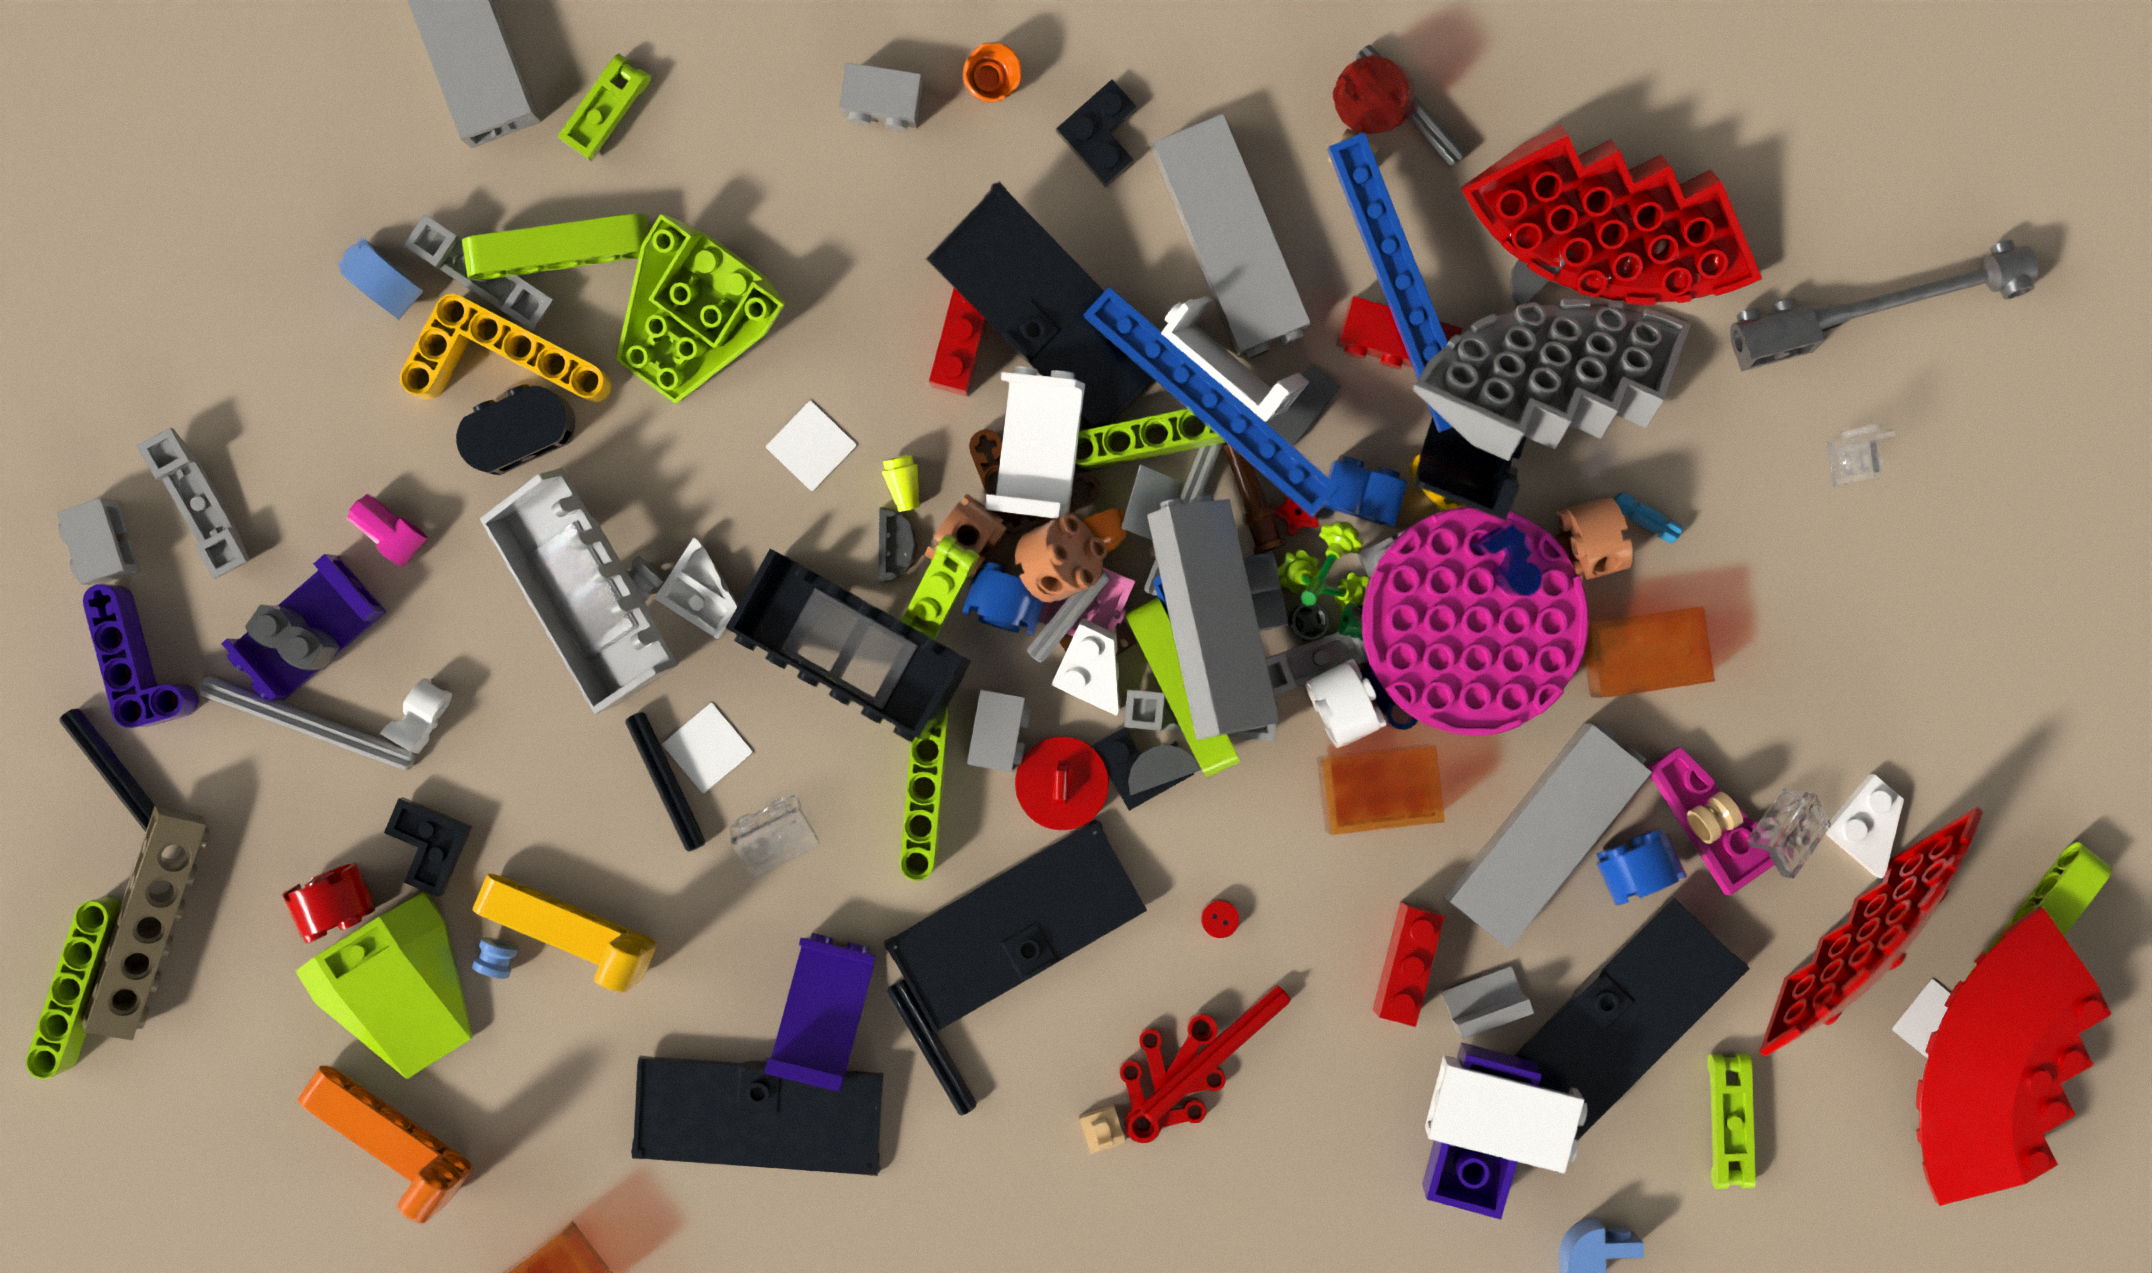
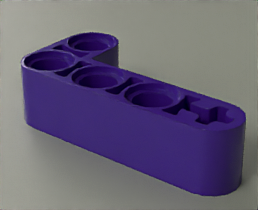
[83,584,199,728]

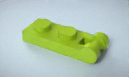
[557,54,651,162]

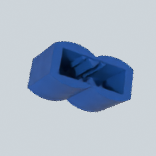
[1323,456,1408,527]

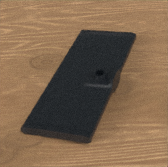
[925,181,1153,428]
[884,819,1148,1033]
[1513,896,1750,1141]
[631,1055,884,1176]

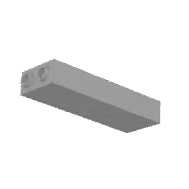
[408,0,541,148]
[1152,113,1310,359]
[1147,495,1280,740]
[1444,723,1652,949]

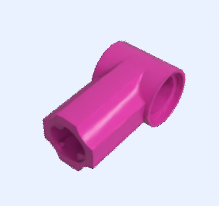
[347,494,428,567]

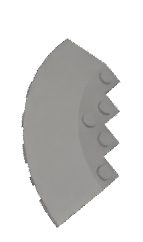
[1413,298,1691,461]

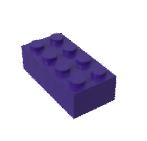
[1422,1042,1542,1220]

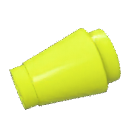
[881,454,920,512]

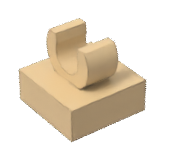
[1079,1104,1126,1154]

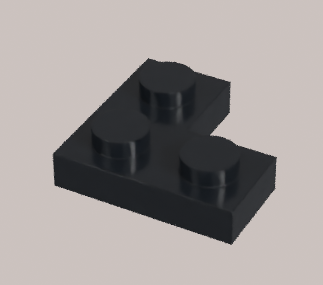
[1056,79,1137,188]
[1092,727,1194,811]
[384,797,472,897]

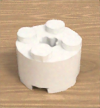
[1305,659,1386,748]

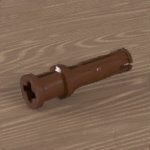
[1223,444,1287,555]

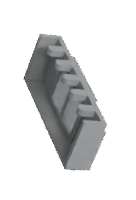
[480,468,678,714]

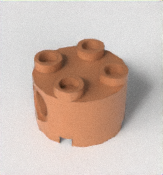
[925,494,1008,580]
[1555,497,1633,582]
[1015,513,1107,603]

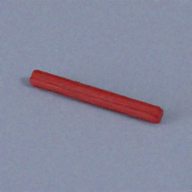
[1139,985,1291,1123]

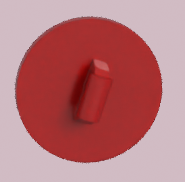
[1015,736,1109,830]

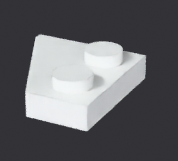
[654,538,738,639]
[1051,618,1121,716]
[1822,774,1904,879]

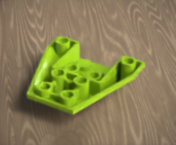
[616,213,786,404]
[295,891,473,1079]

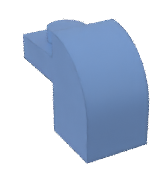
[338,237,424,320]
[1559,1218,1644,1273]

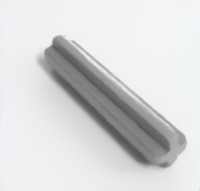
[1027,569,1110,662]

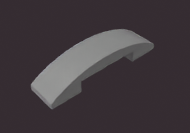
[404,214,554,332]
[136,428,249,579]
[1265,631,1369,696]
[1124,690,1278,741]

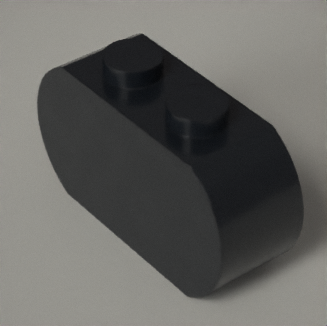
[456,384,575,476]

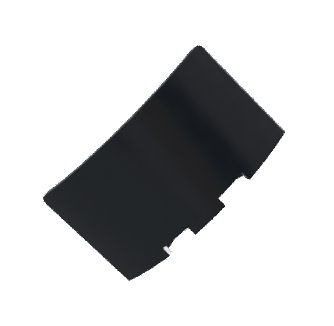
[1416,417,1527,521]

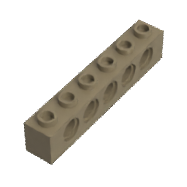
[81,806,210,1041]

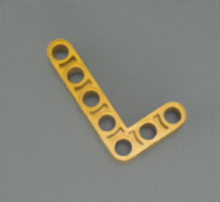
[400,294,612,402]
[472,873,658,993]

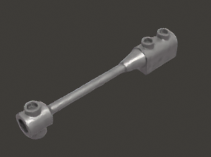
[1730,240,2038,371]

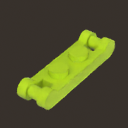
[901,534,980,640]
[1707,1053,1756,1189]

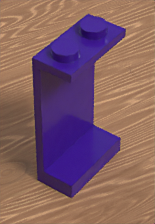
[221,554,387,701]
[764,933,876,1092]

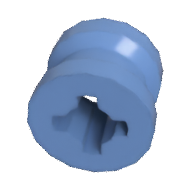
[472,937,518,979]

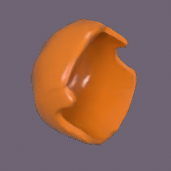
[963,42,1021,103]
[1079,508,1129,552]

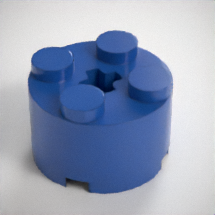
[962,562,1044,635]
[1596,829,1687,905]

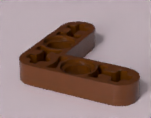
[969,429,1100,534]

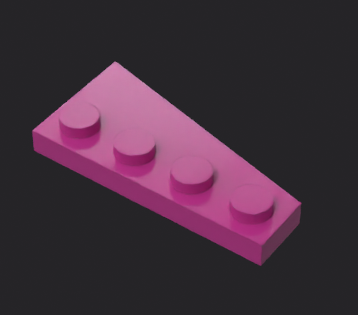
[1646,747,1790,895]

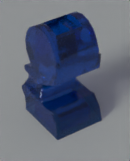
[1470,523,1542,596]

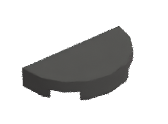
[1510,249,1574,306]
[878,507,917,582]
[1128,744,1202,796]

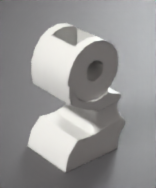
[380,678,452,754]

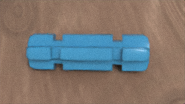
[1614,492,1683,543]

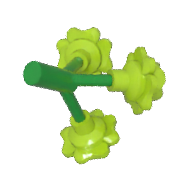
[1277,521,1370,614]

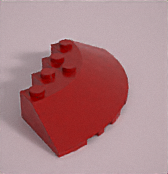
[1460,124,1762,305]
[1759,806,1983,1057]
[1916,906,2112,1206]

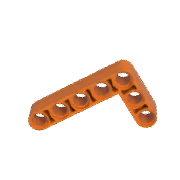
[297,1065,473,1223]

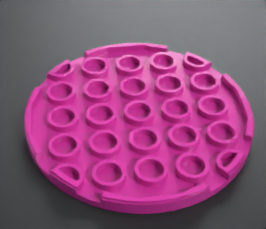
[1362,507,1589,736]

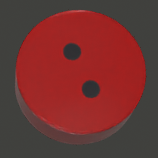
[1201,899,1239,938]

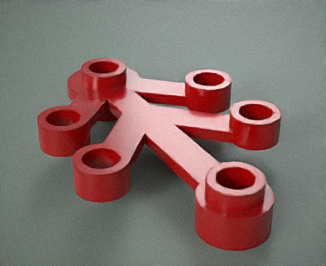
[1119,1012,1226,1143]

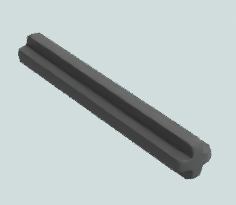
[1356,45,1465,166]

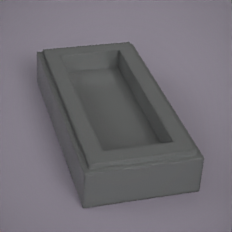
[1265,364,1341,446]

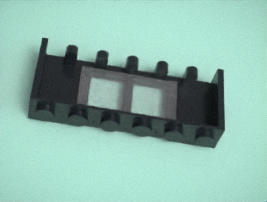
[726,549,972,743]

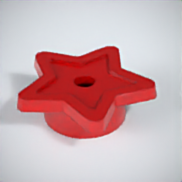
[1275,496,1319,536]

